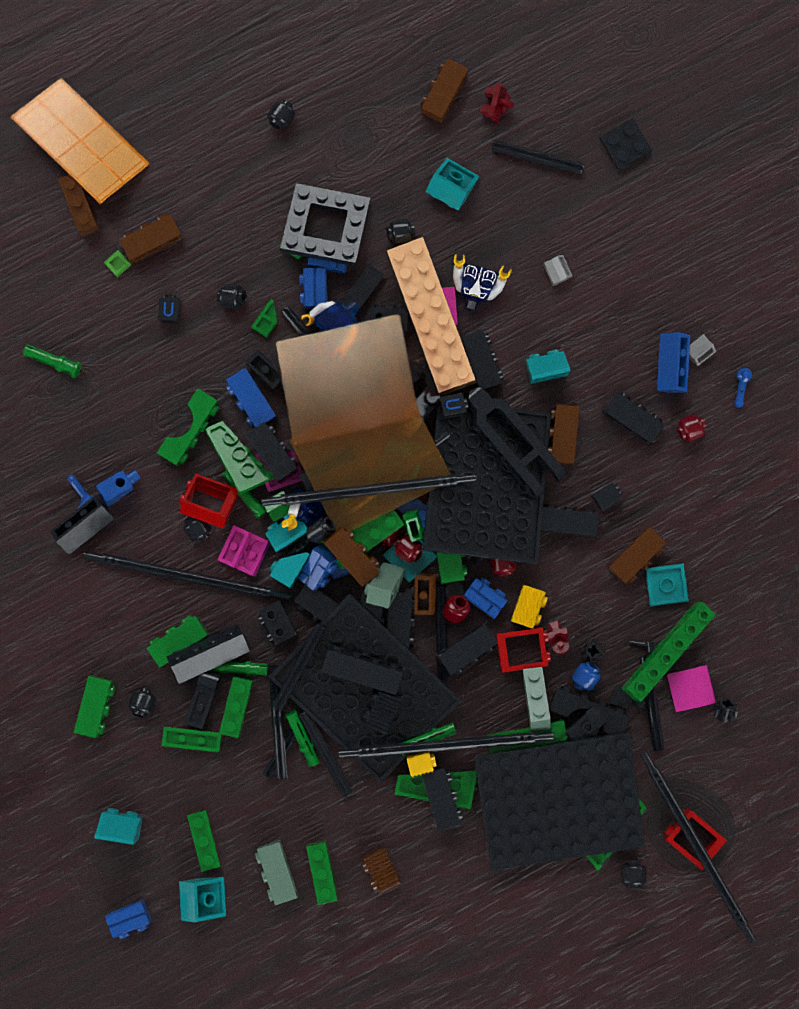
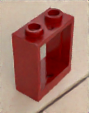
[179,473,238,528]
[496,627,551,673]
[663,808,727,870]

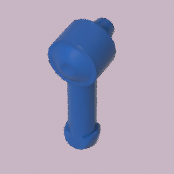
[734,368,752,408]
[67,475,94,509]

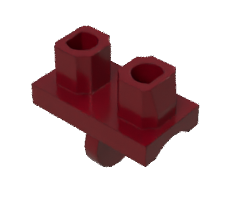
[481,83,514,123]
[547,620,569,655]

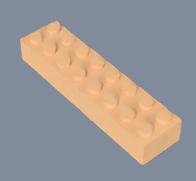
[387,237,477,396]

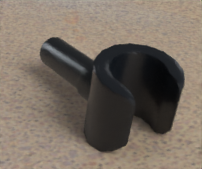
[629,640,656,652]

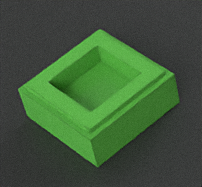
[104,250,131,278]

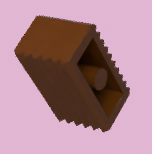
[414,573,436,615]
[362,847,401,894]

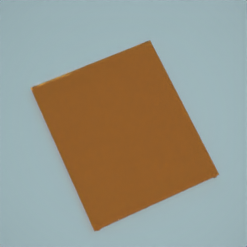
[276,314,420,445]
[289,382,451,531]

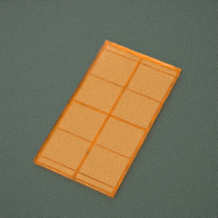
[11,78,149,204]

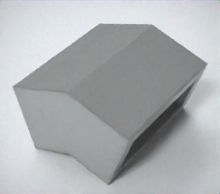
[543,255,573,286]
[689,334,716,366]

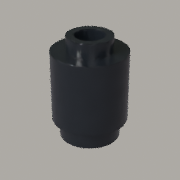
[306,517,335,544]

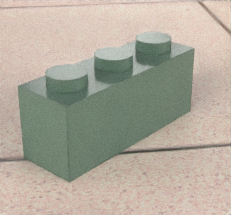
[364,562,405,608]
[523,667,550,732]
[255,840,298,905]

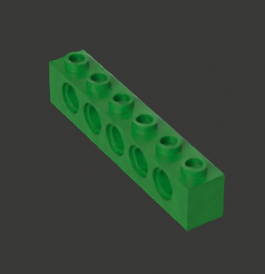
[621,602,716,702]

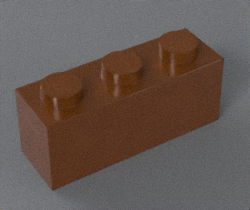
[420,58,468,123]
[58,175,100,236]
[119,214,183,264]
[548,404,580,465]
[324,525,380,587]
[607,527,666,584]

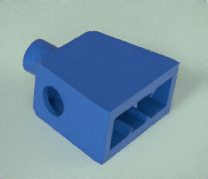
[96,469,141,507]

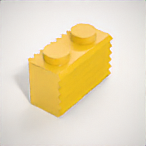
[511,585,548,629]
[406,752,437,777]

